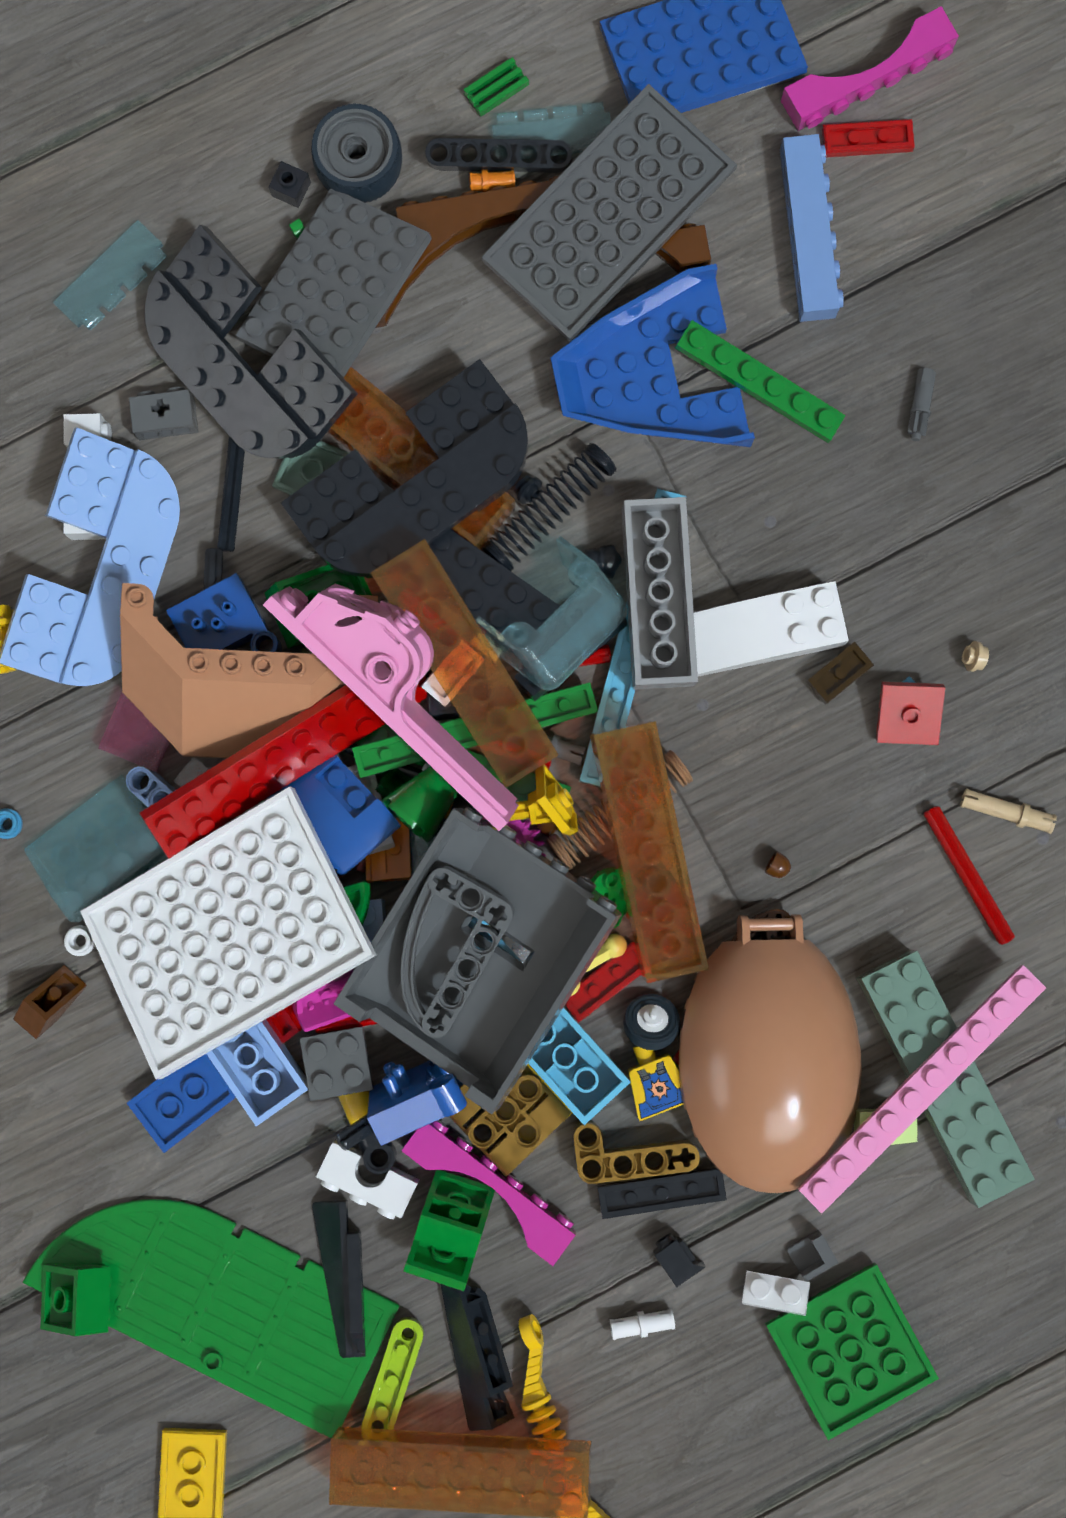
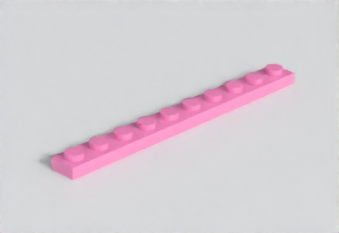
[798,965,1046,1214]

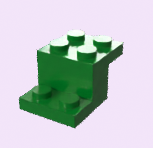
[403,1170,495,1291]

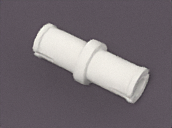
[609,1308,675,1340]

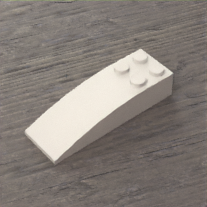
[694,581,849,676]

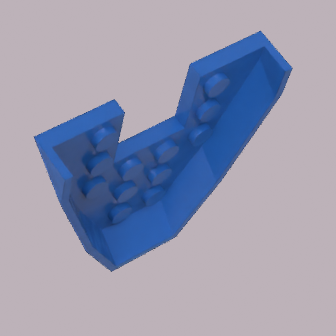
[550,264,755,447]

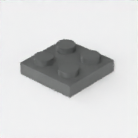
[300,1026,374,1101]

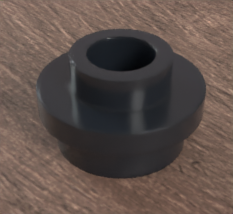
[514,475,542,504]

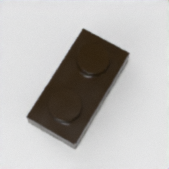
[806,642,874,705]

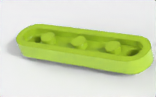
[361,1317,424,1445]

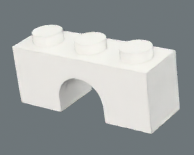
[316,1139,420,1219]

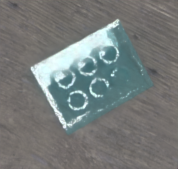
[24,775,167,922]

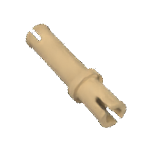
[960,788,1057,834]

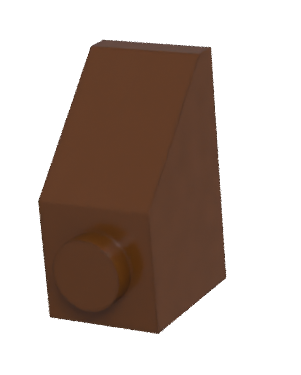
[13,965,87,1039]

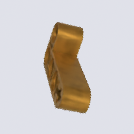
[573,1121,700,1184]

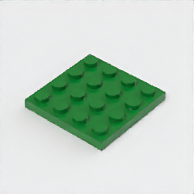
[765,1262,939,1440]

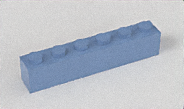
[780,134,843,322]

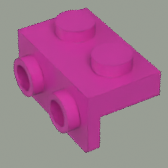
[292,969,353,1032]

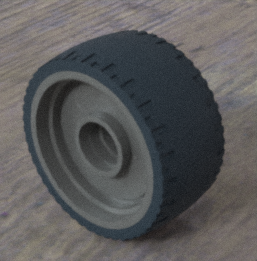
[311,103,402,203]

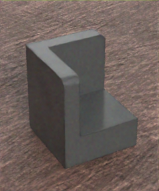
[787,1230,839,1282]

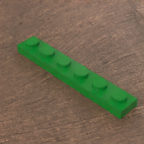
[675,320,846,443]

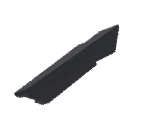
[312,1200,366,1358]
[440,1284,515,1431]

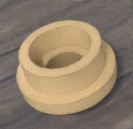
[962,641,989,672]

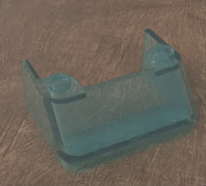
[475,536,627,690]

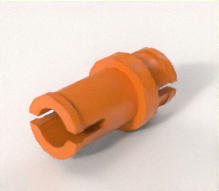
[469,169,515,192]

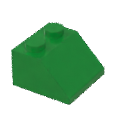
[40,1264,112,1337]

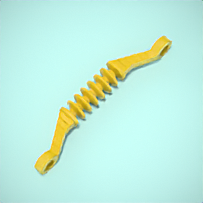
[519,1314,611,1518]

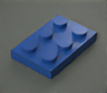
[127,1054,236,1153]

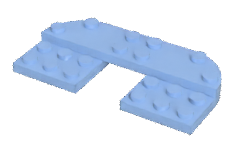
[0,428,180,686]

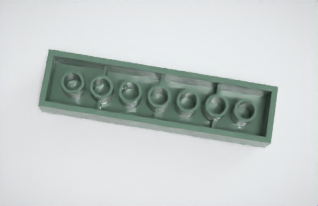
[856,950,1035,1208]

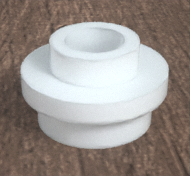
[64,925,95,956]

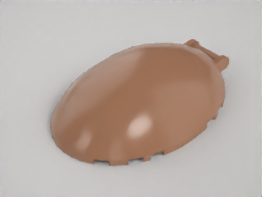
[679,914,862,1193]

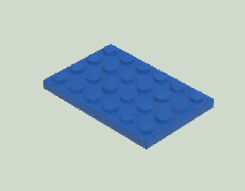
[600,0,808,113]

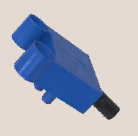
[336,1061,467,1151]

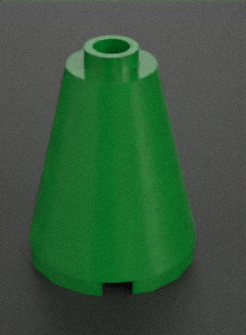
[382,766,458,844]

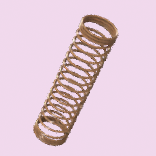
[547,750,693,870]

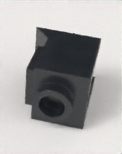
[653,1233,706,1288]

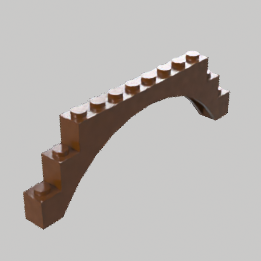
[376,176,711,328]

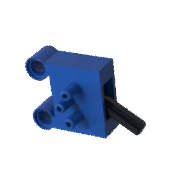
[166,548,282,652]

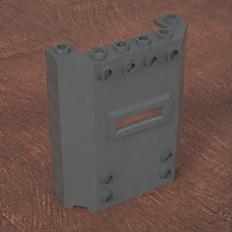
[334,806,622,1115]

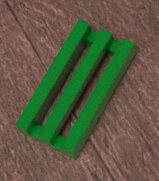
[464,57,529,117]

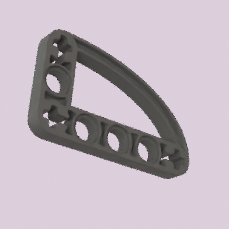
[401,865,514,1038]

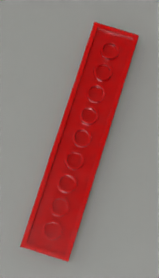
[139,664,427,859]

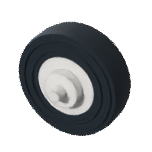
[623,994,680,1050]

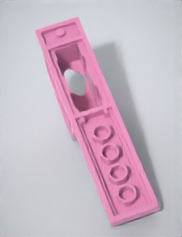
[263,583,519,831]

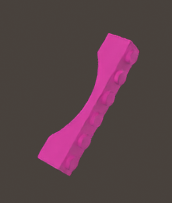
[781,6,959,131]
[401,1120,576,1266]

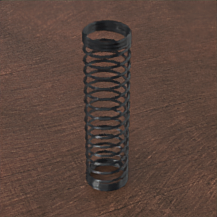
[482,443,617,572]

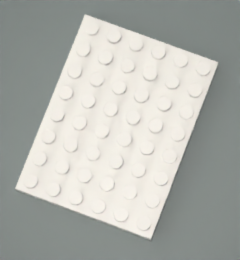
[80,787,376,1079]

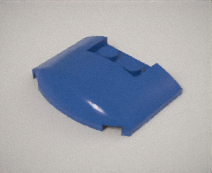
[267,755,401,875]

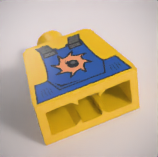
[627,1046,684,1121]

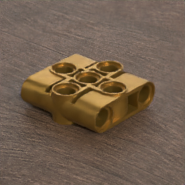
[449,1066,571,1176]

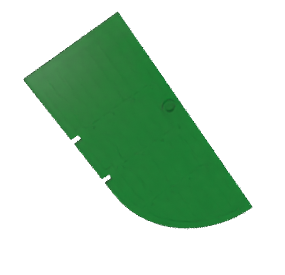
[23,1199,400,1440]

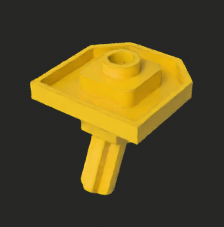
[509,762,578,836]

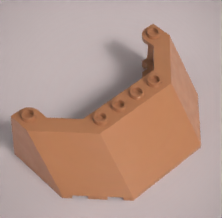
[120,583,378,758]

